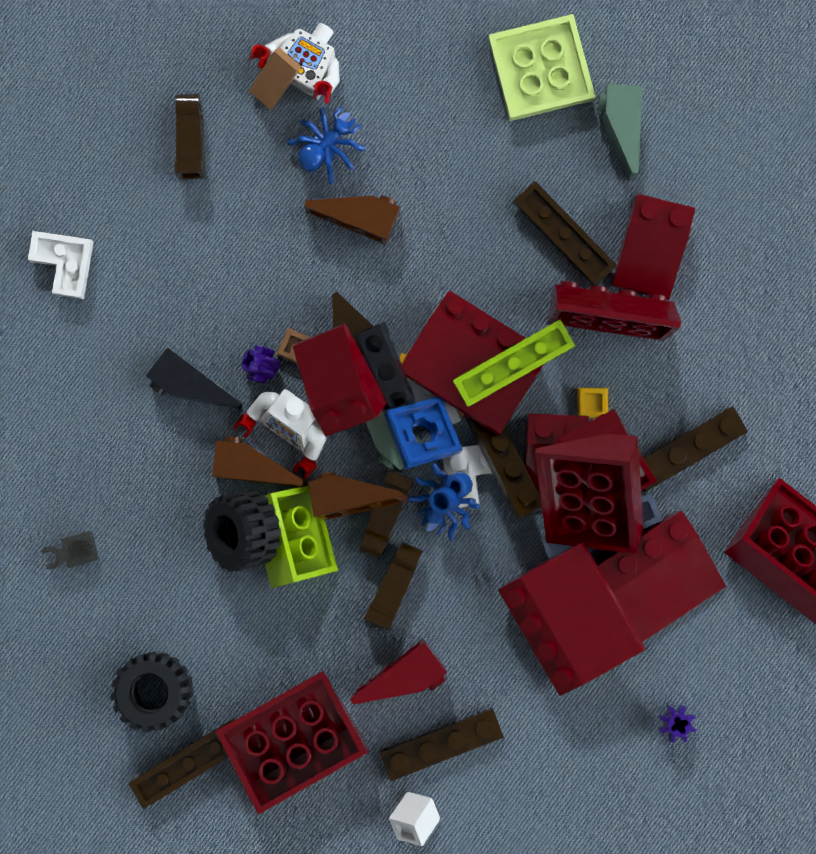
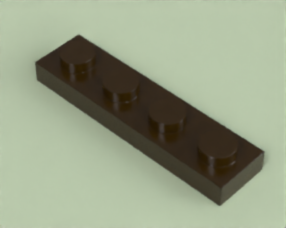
[513,181,617,286]
[643,406,748,492]
[464,414,542,520]
[380,708,504,781]
[128,717,236,809]

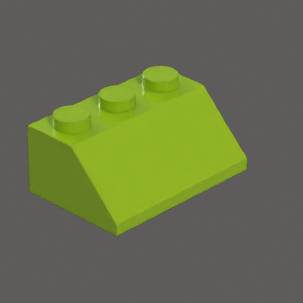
[264,485,338,588]

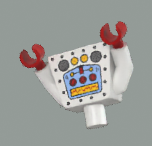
[249,23,340,103]
[233,389,327,479]

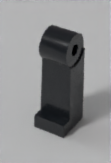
[355,321,415,409]

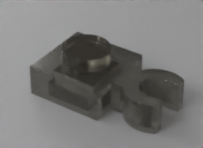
[41,531,100,569]

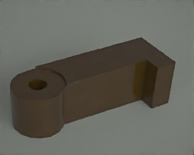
[175,94,206,180]
[359,470,414,559]
[364,541,423,630]

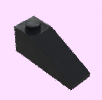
[145,347,242,409]

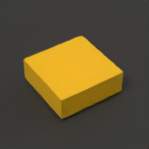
[577,388,608,418]

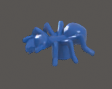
[287,106,365,185]
[408,463,480,541]

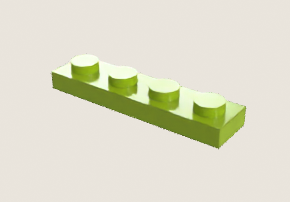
[453,320,575,407]

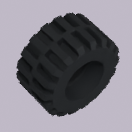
[203,490,281,572]
[110,652,193,732]

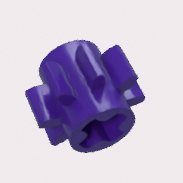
[242,345,279,384]
[658,705,696,743]

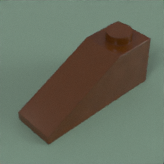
[304,195,400,245]
[212,436,305,487]
[308,472,408,521]

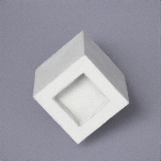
[389,792,440,846]

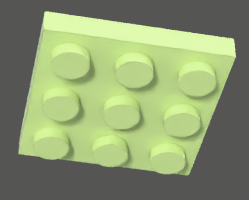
[488,14,595,121]

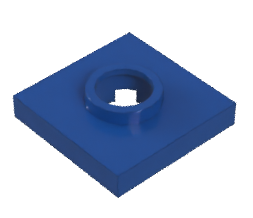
[384,397,463,469]

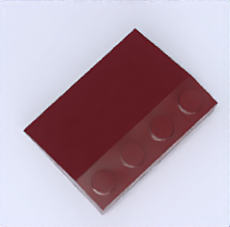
[548,281,681,341]
[402,290,544,435]
[535,434,643,554]
[724,477,816,624]
[596,510,726,642]
[498,541,646,696]
[215,671,370,815]

